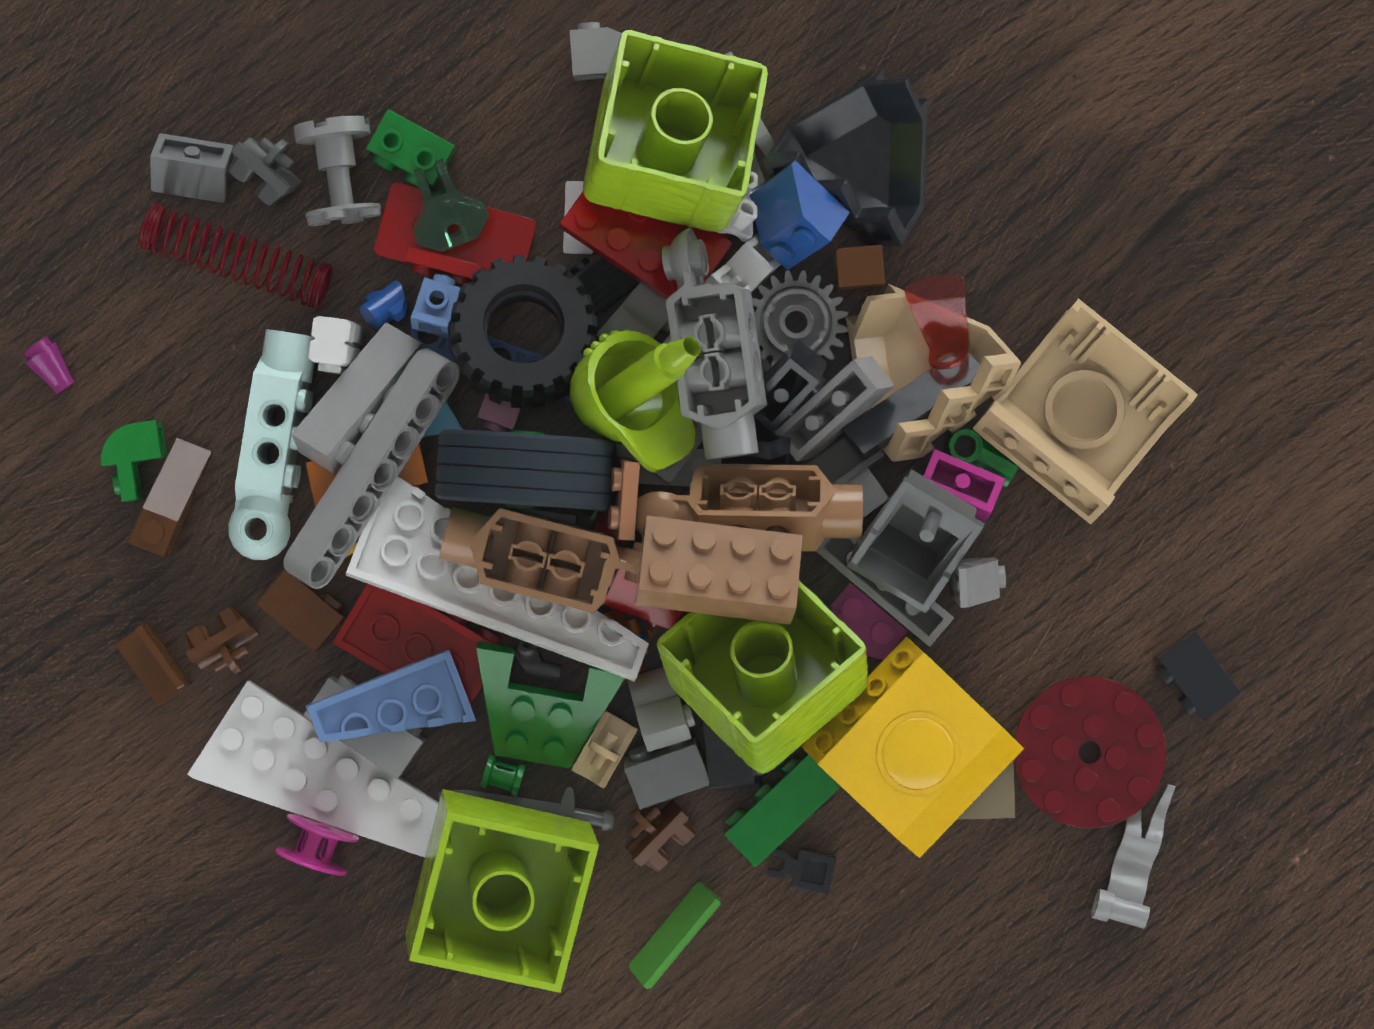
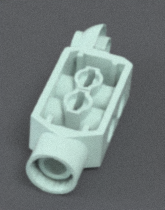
[228,329,315,560]

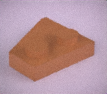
[608,456,640,540]

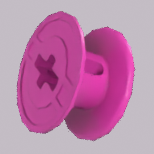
[275,814,359,876]

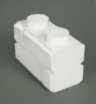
[308,316,365,375]

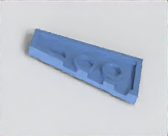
[305,649,476,742]

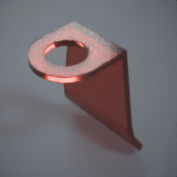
[904,275,970,370]

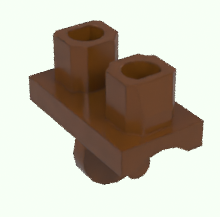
[186,606,260,674]
[625,799,696,872]

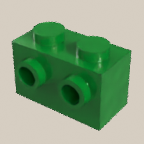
[366,109,458,190]

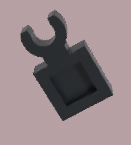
[767,848,837,894]

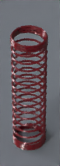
[138,203,333,310]

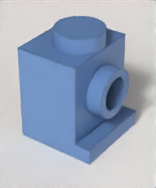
[411,274,461,339]

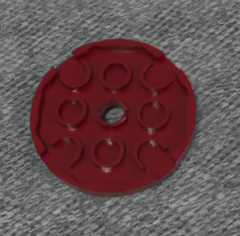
[1014,676,1166,828]

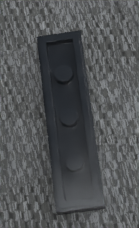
[841,347,980,460]

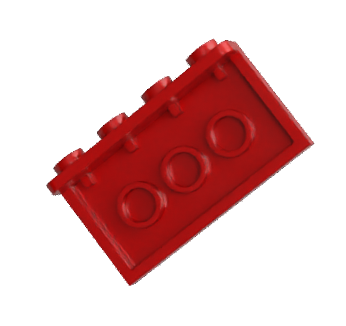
[559,191,732,300]
[332,583,502,705]

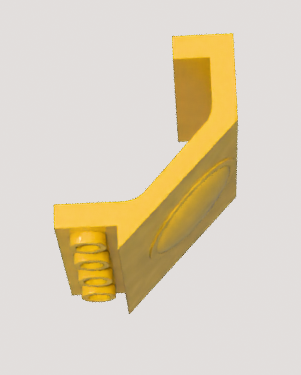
[801,636,1024,858]

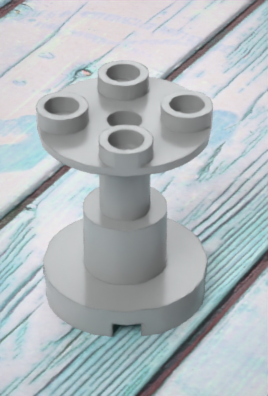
[293,116,381,227]

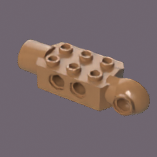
[635,464,863,551]
[439,506,642,613]

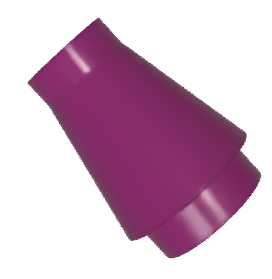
[22,336,75,394]

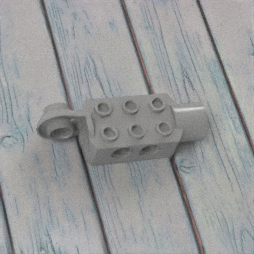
[662,227,767,460]

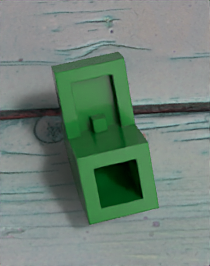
[101,420,168,502]

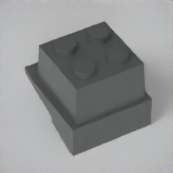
[847,469,985,613]

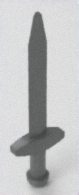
[438,786,616,831]

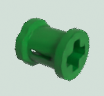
[480,755,526,797]

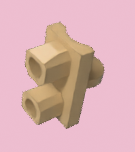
[572,710,638,789]

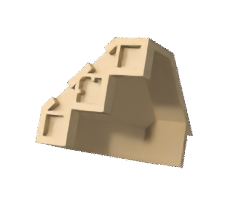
[846,284,1021,462]

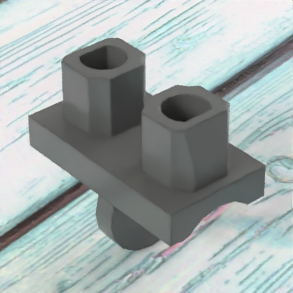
[228,137,302,206]

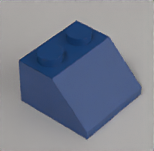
[750,160,850,270]

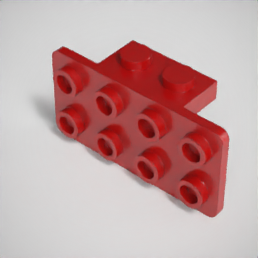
[374,182,536,286]

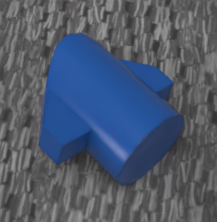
[359,281,410,331]

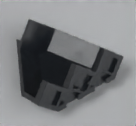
[763,71,928,246]

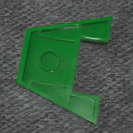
[476,641,625,769]

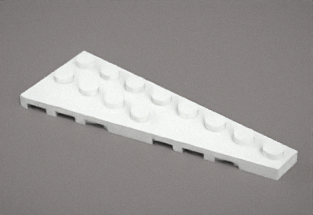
[346,477,649,681]
[187,680,439,858]

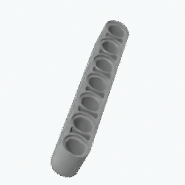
[283,348,460,589]

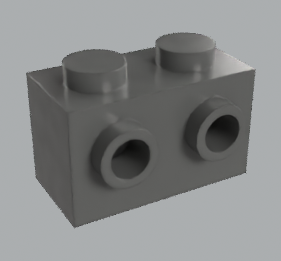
[624,731,709,809]

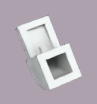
[704,234,781,295]

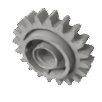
[752,270,848,367]

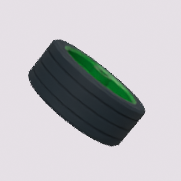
[435,429,616,510]

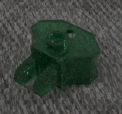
[411,159,490,252]

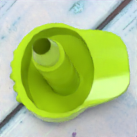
[569,329,701,473]

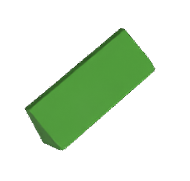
[629,881,721,990]

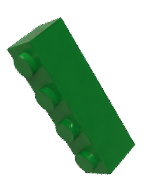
[724,752,841,868]

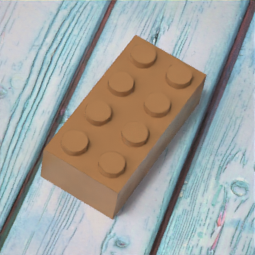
[635,516,803,624]

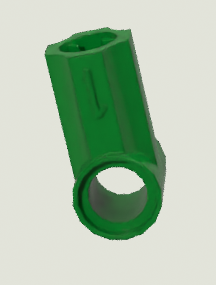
[943,429,1019,487]

